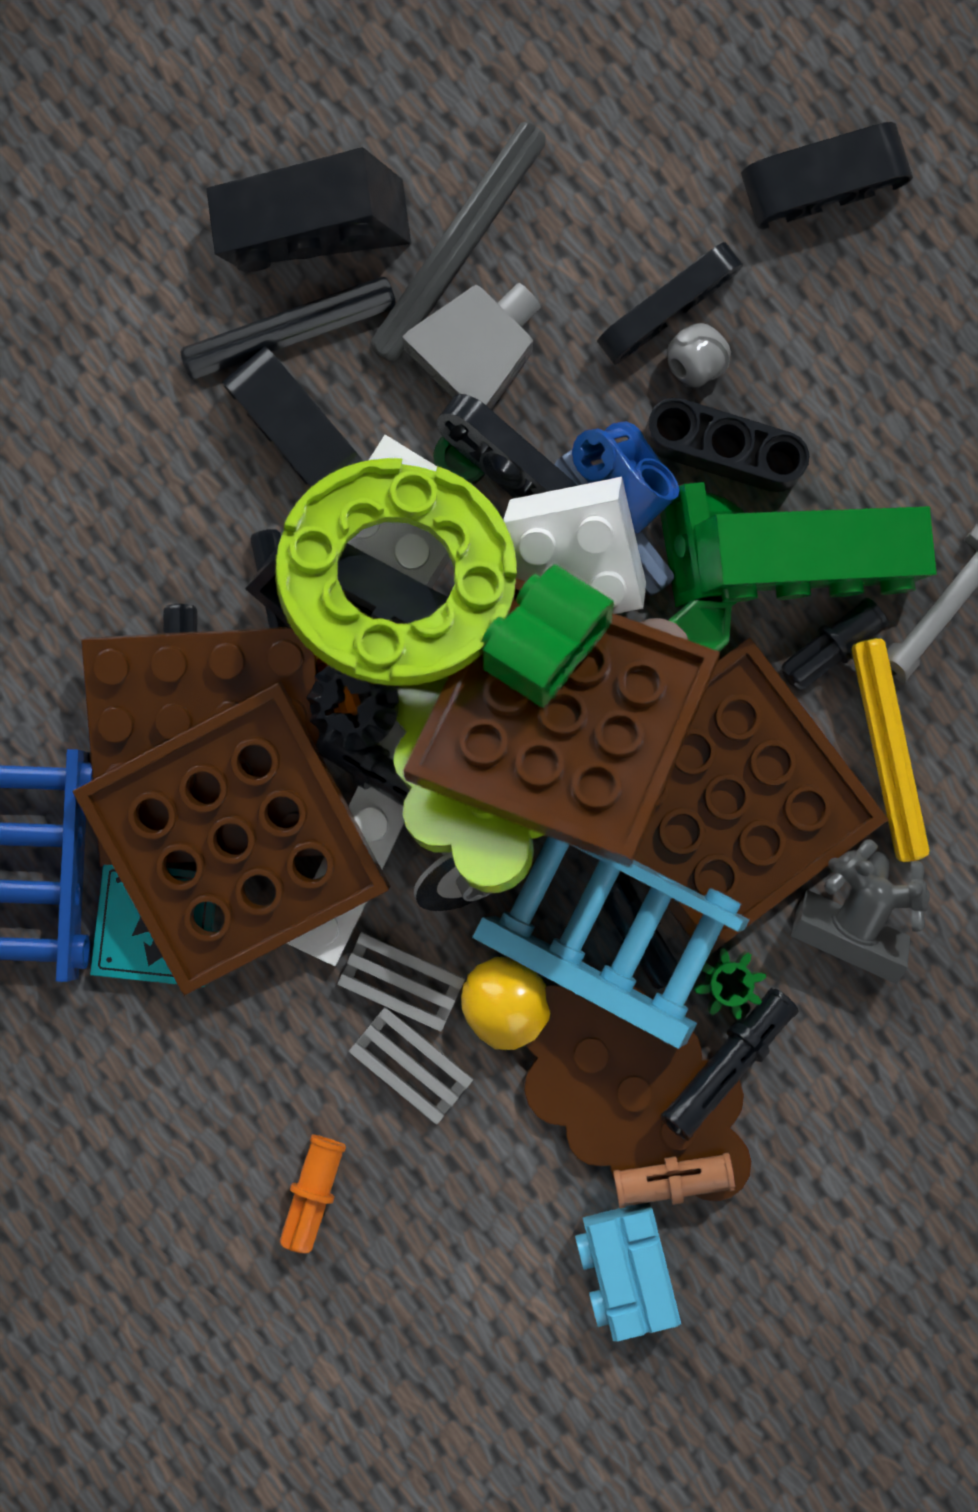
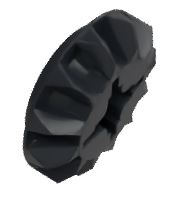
[306,665,399,750]

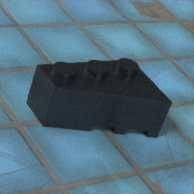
[206,147,411,272]
[245,543,448,697]

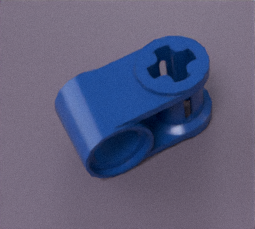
[572,421,680,533]

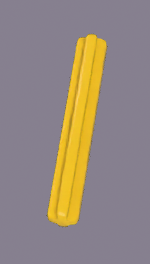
[851,638,930,862]

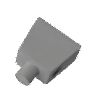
[402,283,541,410]

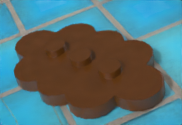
[524,984,752,1203]

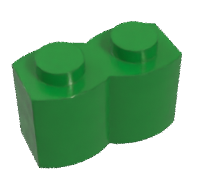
[481,564,614,708]

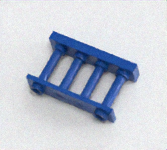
[0,749,93,982]

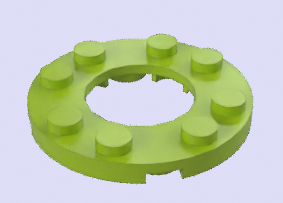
[276,458,517,686]

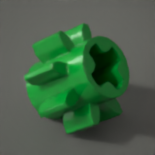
[693,947,766,1019]

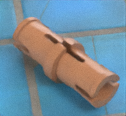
[614,1153,735,1209]

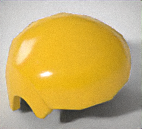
[461,957,550,1050]

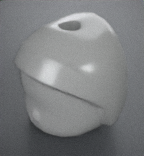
[667,323,731,388]

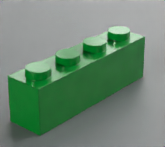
[695,506,937,602]

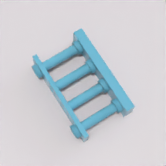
[472,836,749,1049]

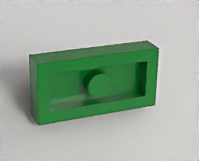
[660,482,745,607]

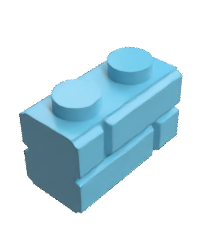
[575,1203,681,1341]

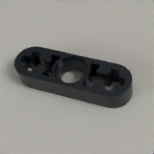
[597,242,743,365]
[437,394,577,499]

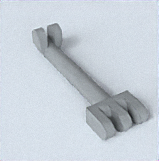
[887,523,978,684]

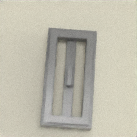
[337,932,465,1032]
[348,1007,473,1125]

